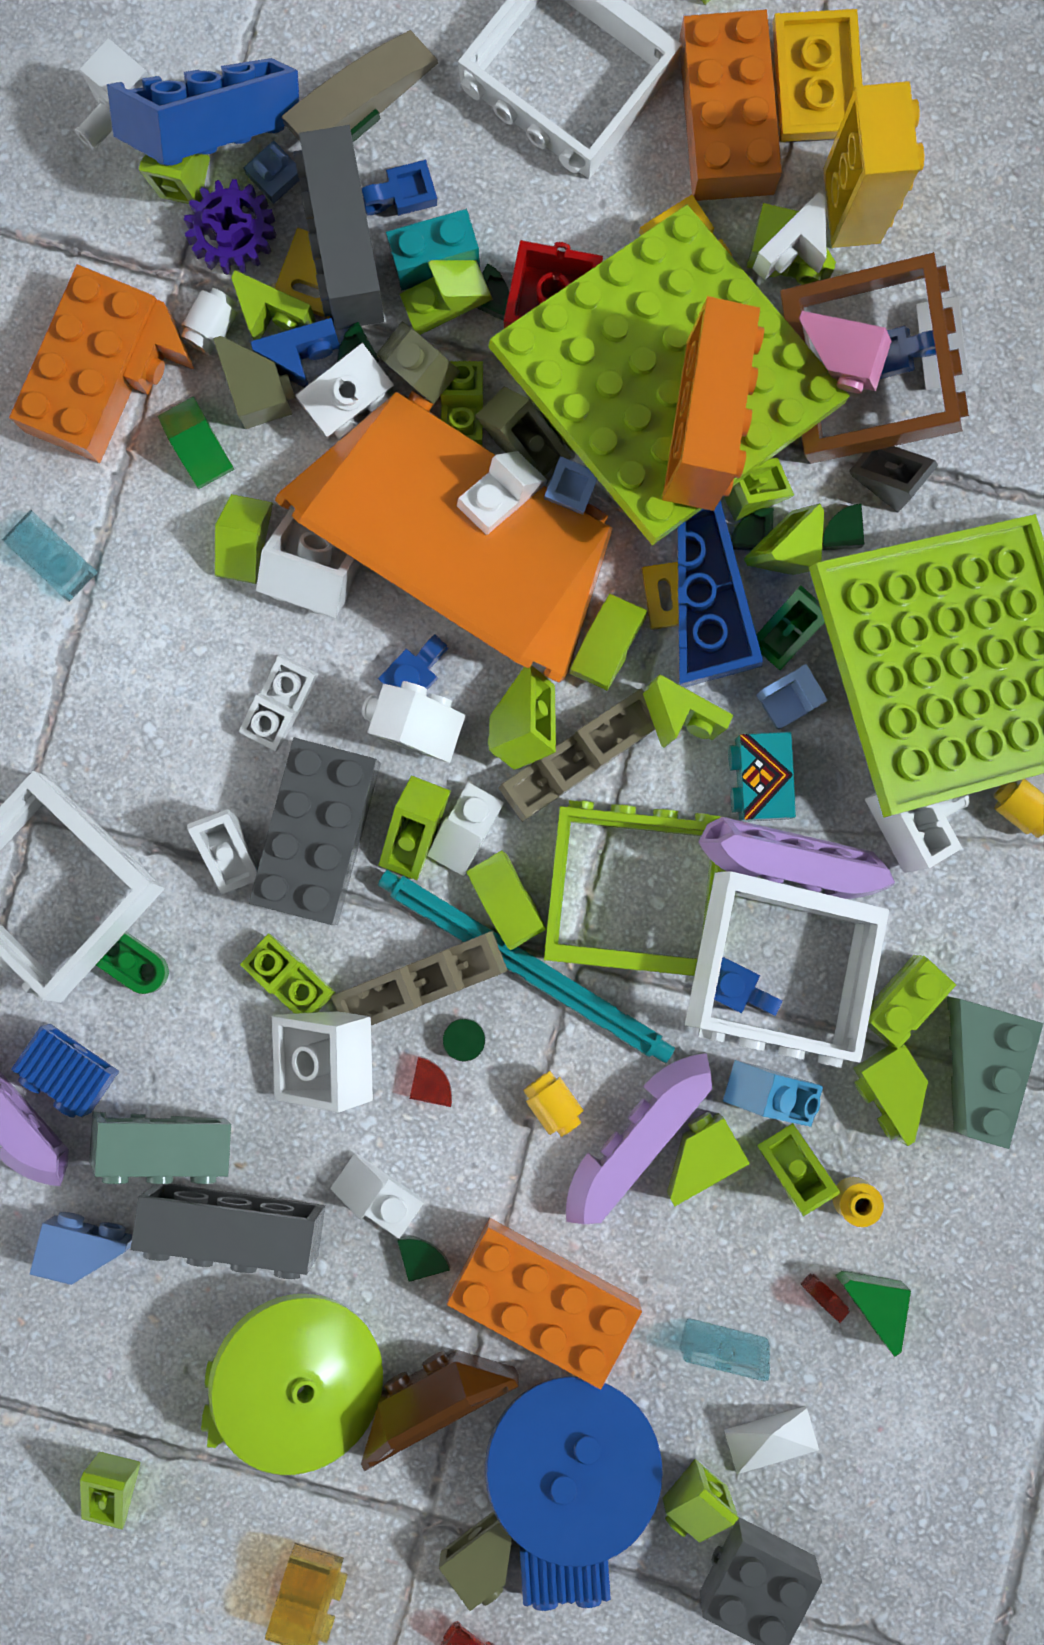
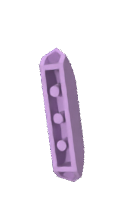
[699,817,895,899]
[566,1053,712,1224]
[0,1071,69,1186]

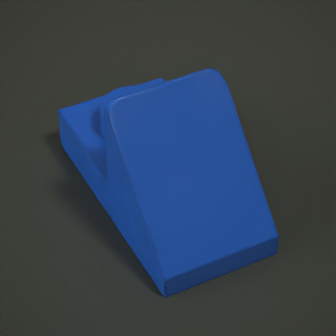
[251,318,340,388]

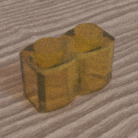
[265,1542,348,1645]

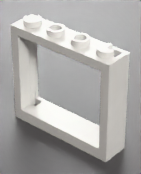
[458,0,682,179]
[0,771,165,1003]
[685,871,889,1068]

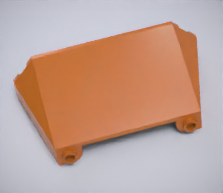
[275,391,613,683]

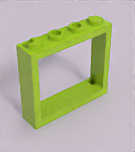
[544,800,726,976]

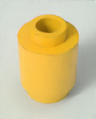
[993,779,1044,838]
[523,1070,584,1137]
[832,1177,884,1227]

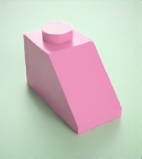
[799,311,891,394]

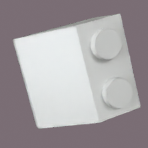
[256,508,360,618]
[272,1011,373,1113]

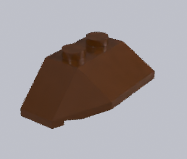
[361,1350,519,1471]

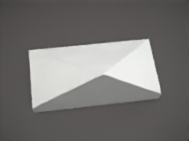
[724,1406,819,1474]

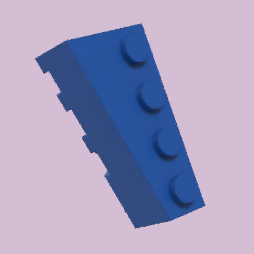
[107,58,299,165]
[678,501,763,688]

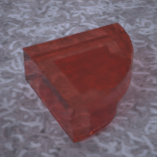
[409,1056,452,1107]
[800,1273,850,1323]

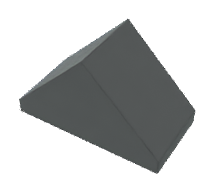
[849,446,938,512]

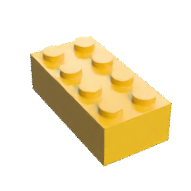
[823,81,925,248]

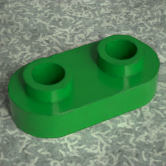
[96,931,169,994]

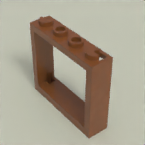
[780,252,969,464]

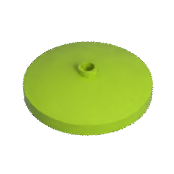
[208,1293,383,1475]

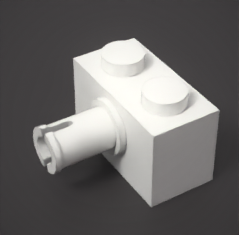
[74,38,149,151]
[295,343,394,440]
[362,681,465,763]
[865,792,969,873]

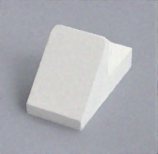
[753,192,827,280]
[457,451,547,535]
[427,782,505,876]
[187,809,258,895]
[330,1152,425,1239]

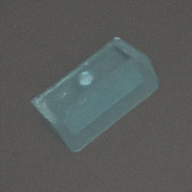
[679,1318,770,1382]

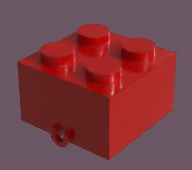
[504,240,603,329]

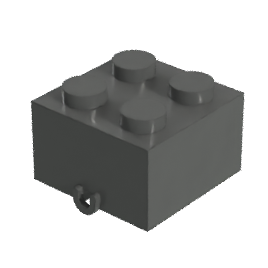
[700,1517,822,1645]

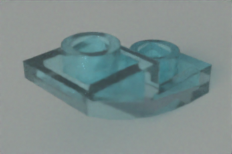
[2,510,98,602]

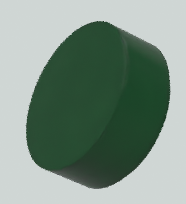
[443,1018,486,1062]

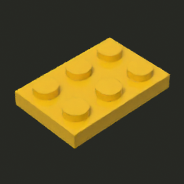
[772,9,863,142]

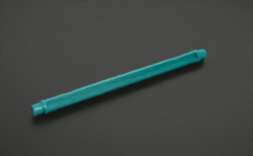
[377,869,675,1064]

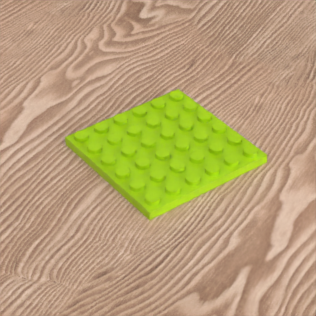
[488,204,850,546]
[809,514,1044,818]

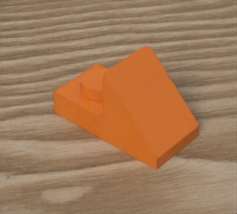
[123,299,194,395]

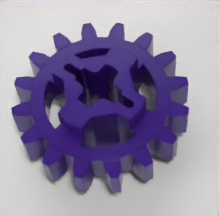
[184,179,277,275]

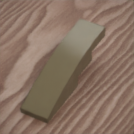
[282,30,438,141]
[498,688,655,822]
[331,931,508,1026]

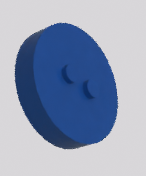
[485,1377,663,1567]

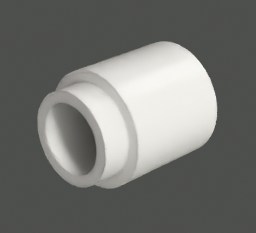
[180,288,238,355]

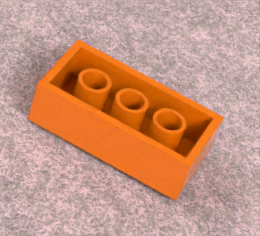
[679,9,782,201]
[9,264,156,463]
[662,296,764,511]
[447,1217,642,1390]

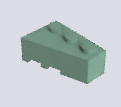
[947,996,1044,1149]
[89,1111,232,1184]

